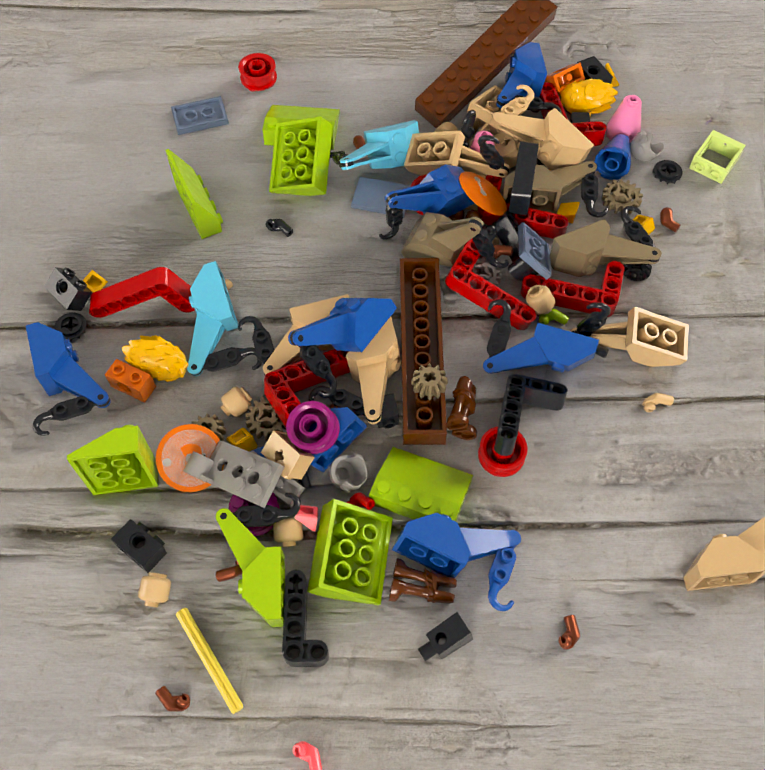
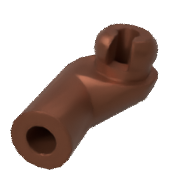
[558,615,580,649]

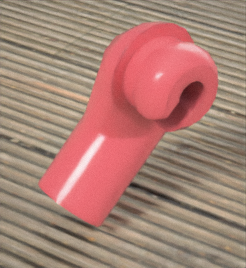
[292,741,322,770]

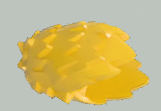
[560,78,618,117]
[122,335,188,382]

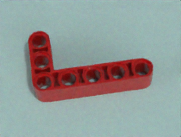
[539,82,607,146]
[477,175,568,239]
[445,239,536,331]
[521,261,624,317]
[89,267,195,318]
[264,349,350,427]

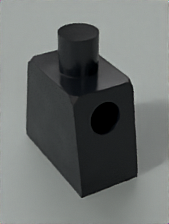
[418,612,473,661]

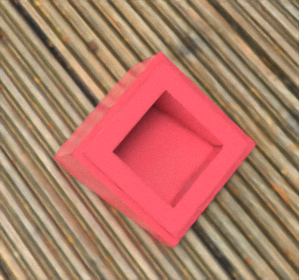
[295,505,318,532]

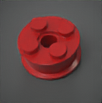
[238,53,277,91]
[478,426,528,477]

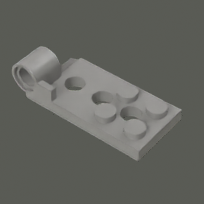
[183,440,284,508]

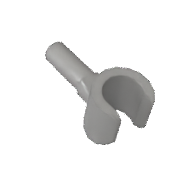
[440,282,456,305]

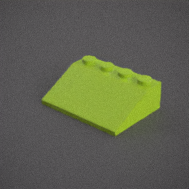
[262,105,340,150]
[269,116,333,196]
[165,149,223,239]
[67,425,159,495]
[369,447,473,522]
[307,499,393,605]

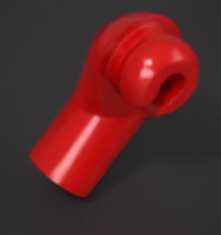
[346,492,375,510]

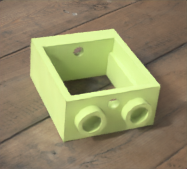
[689,130,746,184]

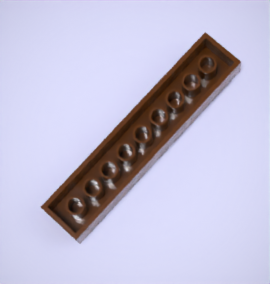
[415,0,558,128]
[400,258,447,445]

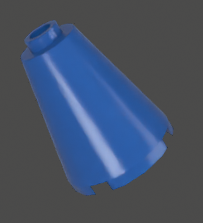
[594,134,631,180]

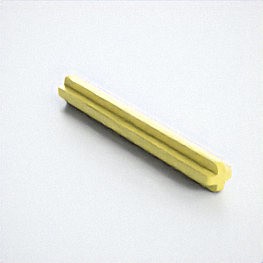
[176,608,243,714]

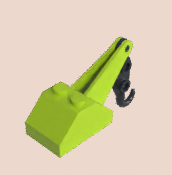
[215,493,301,627]

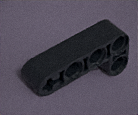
[508,141,539,216]
[492,211,539,281]
[282,570,329,667]

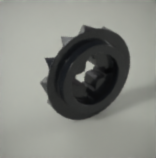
[653,160,683,185]
[623,264,652,281]
[54,312,88,342]

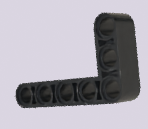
[494,374,568,456]

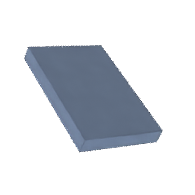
[171,96,229,135]
[351,177,411,218]
[518,222,552,280]

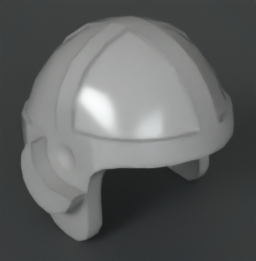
[630,131,664,162]
[329,453,367,493]

